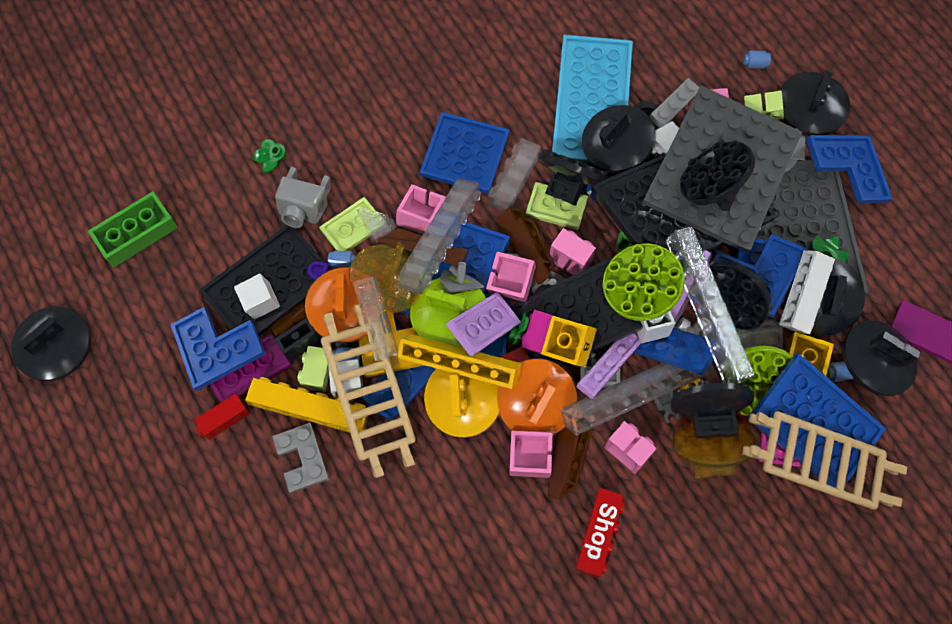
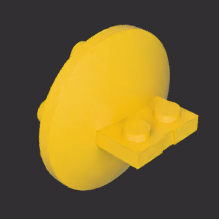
[424,368,499,437]

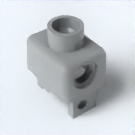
[275,167,331,228]

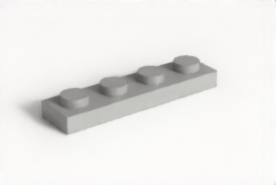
[649,78,699,128]

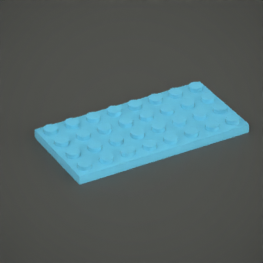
[552,35,633,163]

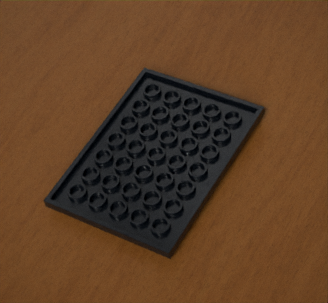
[591,154,777,265]

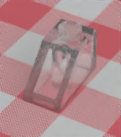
[357,207,396,243]

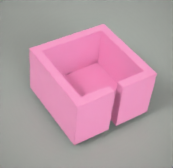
[396,185,446,237]
[550,228,596,276]
[486,252,536,302]
[604,421,657,474]
[509,431,552,478]

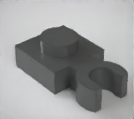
[651,386,679,423]

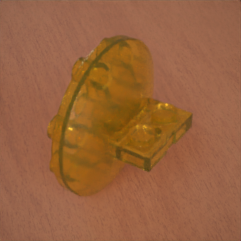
[349,242,426,313]
[672,419,757,479]

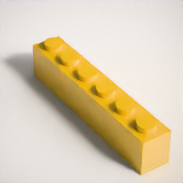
[398,333,522,389]
[245,377,368,433]

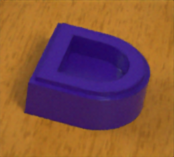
[307,261,329,281]

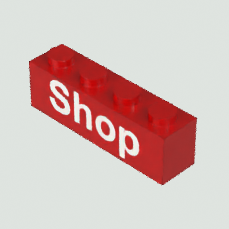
[575,488,625,578]

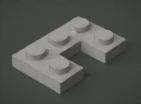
[272,423,329,494]

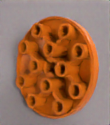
[305,267,384,343]
[497,358,577,435]

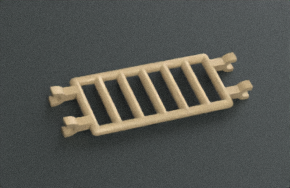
[321,303,416,478]
[742,411,907,510]

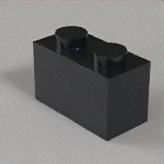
[275,318,322,362]

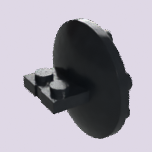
[780,71,850,136]
[582,105,656,173]
[680,140,755,211]
[537,150,608,206]
[786,258,865,335]
[696,260,772,330]
[11,306,91,381]
[842,321,920,396]
[670,379,754,439]

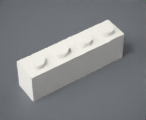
[779,251,835,334]

